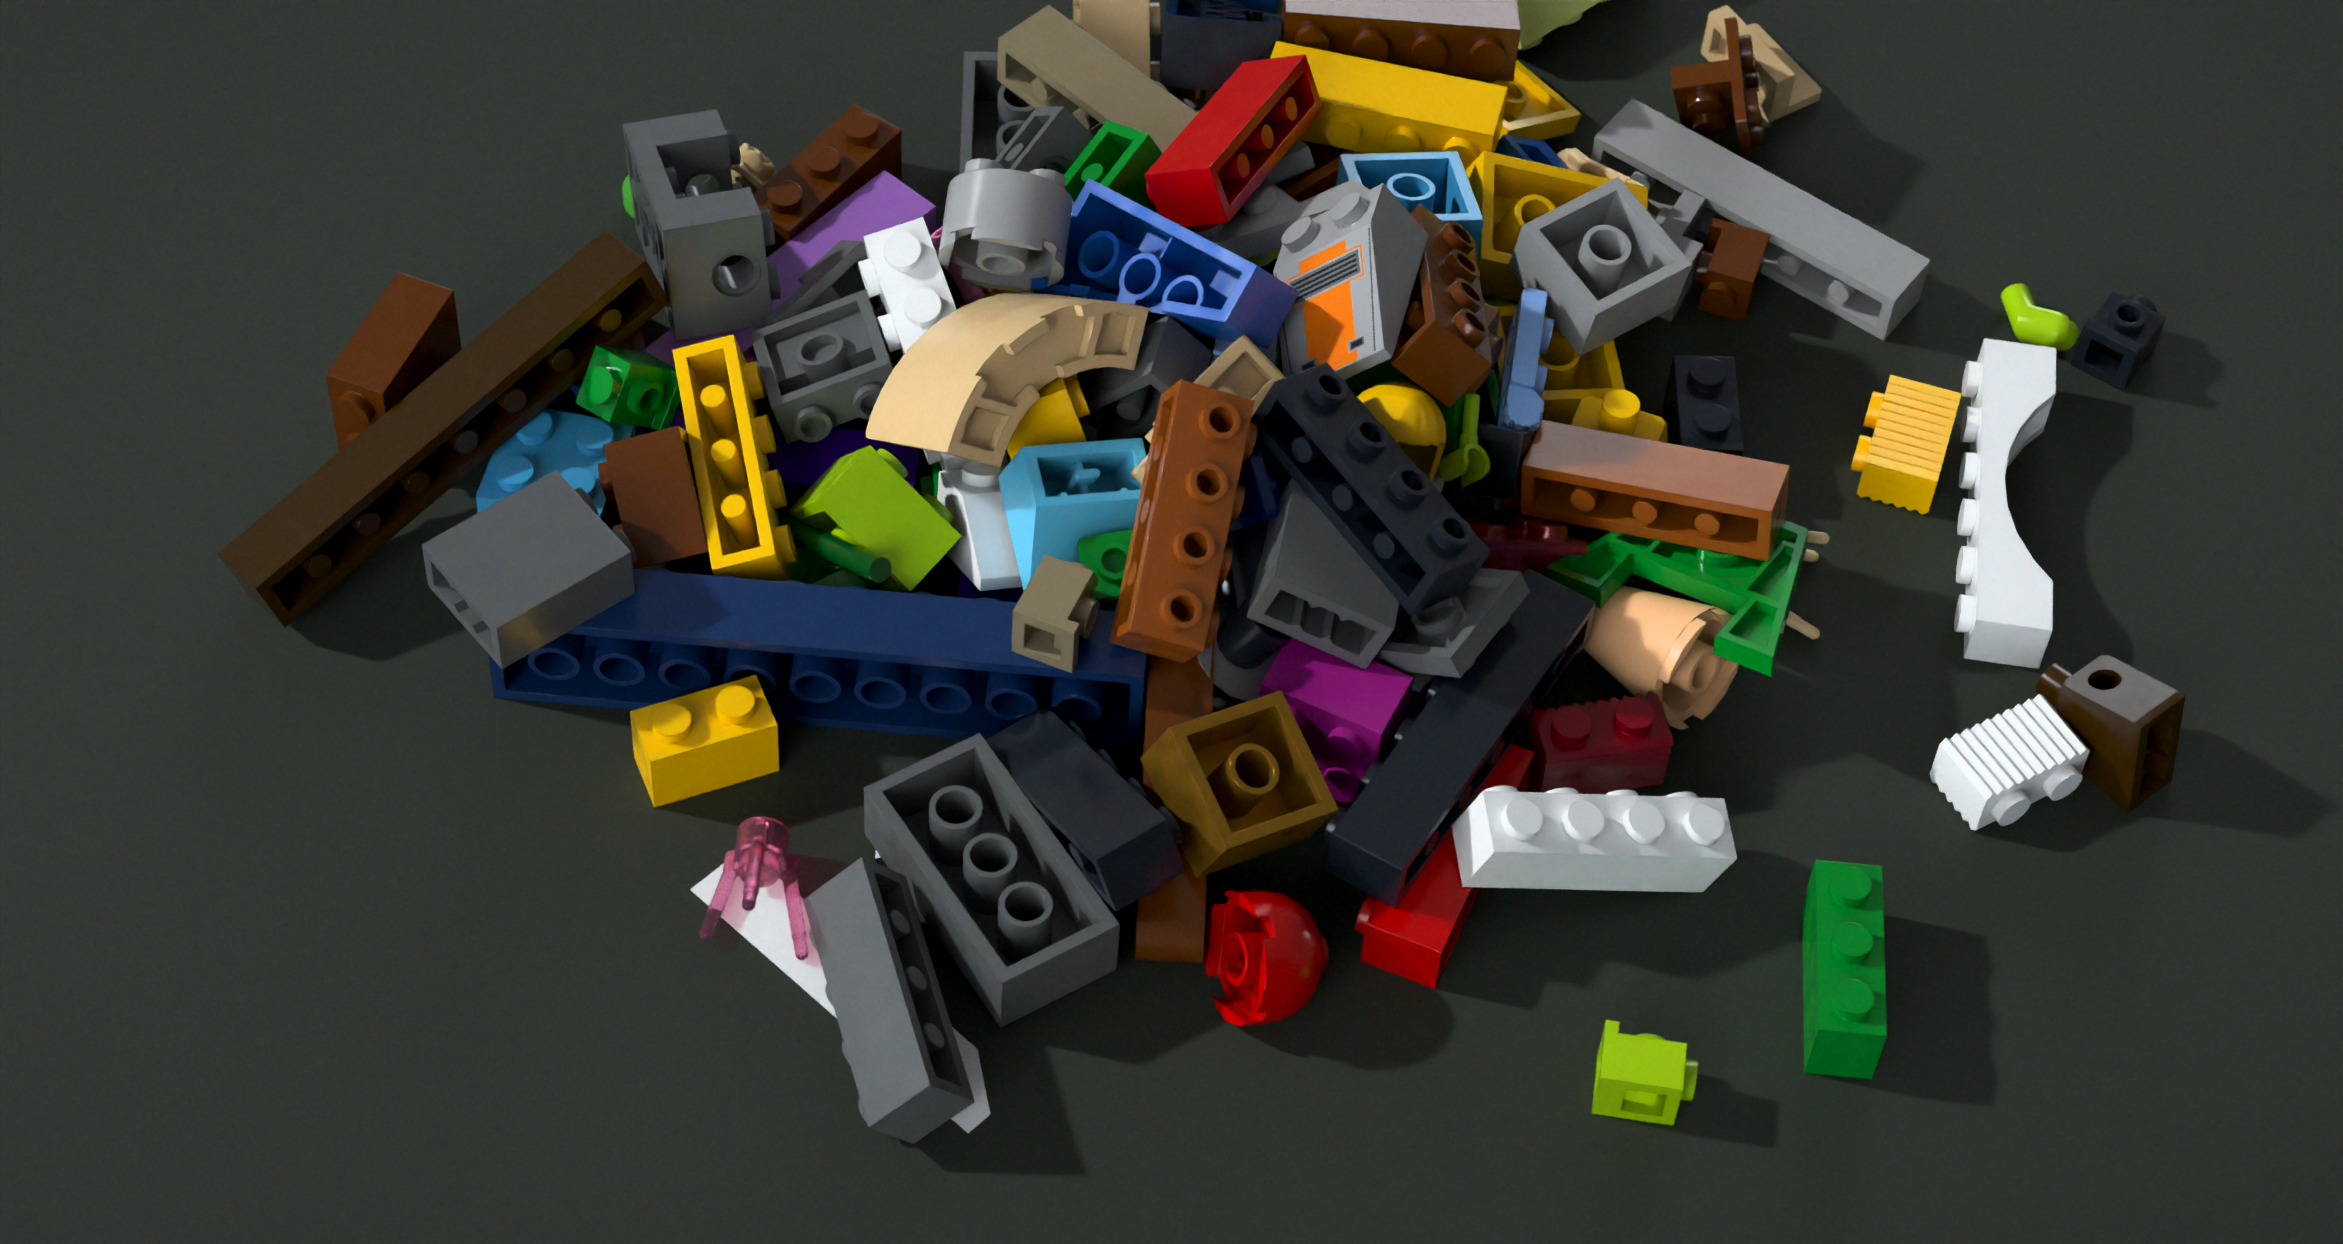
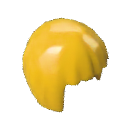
[1357,380,1446,481]

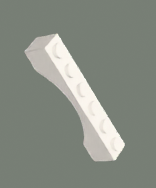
[1954,338,2056,669]

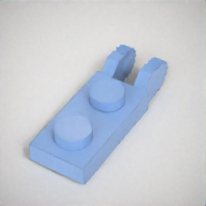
[1495,287,1554,446]

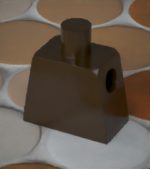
[2036,655,2185,813]

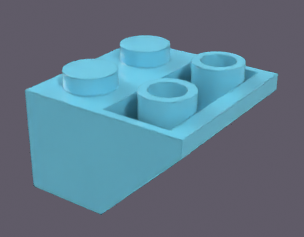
[998,438,1146,591]

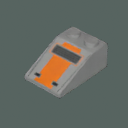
[1273,183,1429,380]

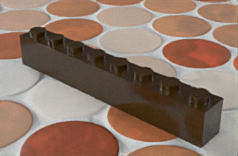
[218,230,670,628]

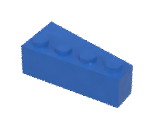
[1031,178,1300,348]

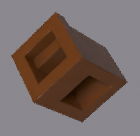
[1693,218,1770,323]

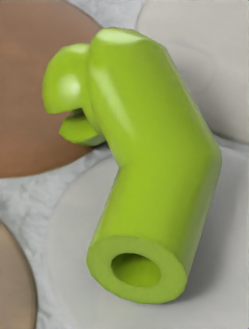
[2001,283,2079,351]

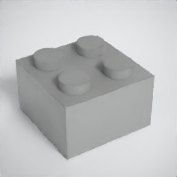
[1508,176,1692,356]

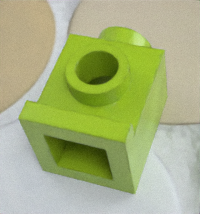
[1591,1020,1698,1126]

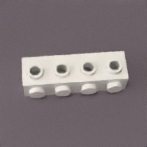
[858,217,1007,470]
[1451,785,1737,893]

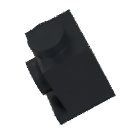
[2070,291,2166,392]

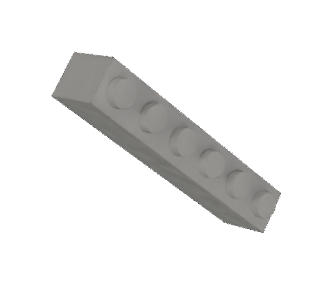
[1591,98,1931,341]

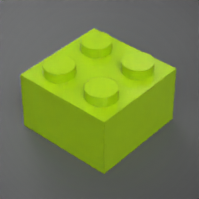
[787,445,962,593]

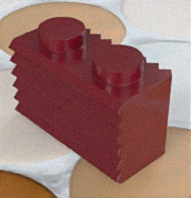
[1525,691,1673,794]

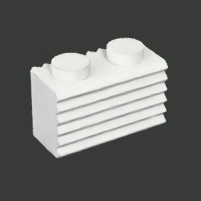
[1929,694,2090,830]

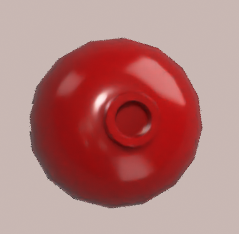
[1204,889,1328,1026]

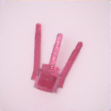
[699,816,809,961]

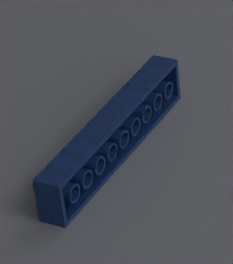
[488,569,1148,755]

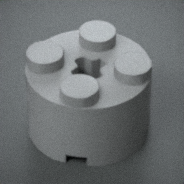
[938,158,1073,291]

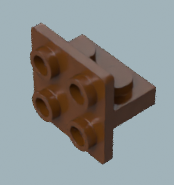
[1670,17,1765,164]

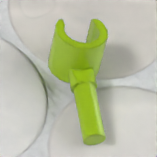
[1439,394,1491,487]

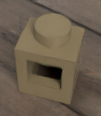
[1012,554,1100,673]

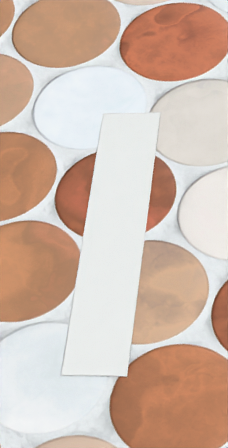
[690,847,991,1133]

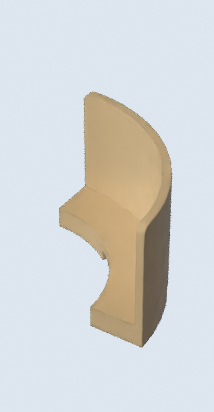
[866,292,1149,467]

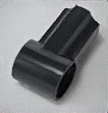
[1216,528,1292,669]

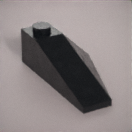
[1159,0,1282,99]

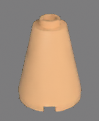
[1583,585,1739,730]

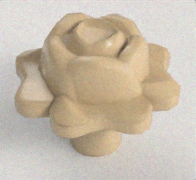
[731,143,775,194]

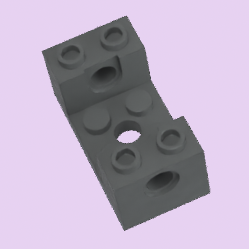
[622,109,781,340]

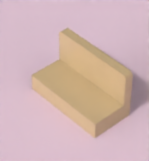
[1701,5,1822,123]

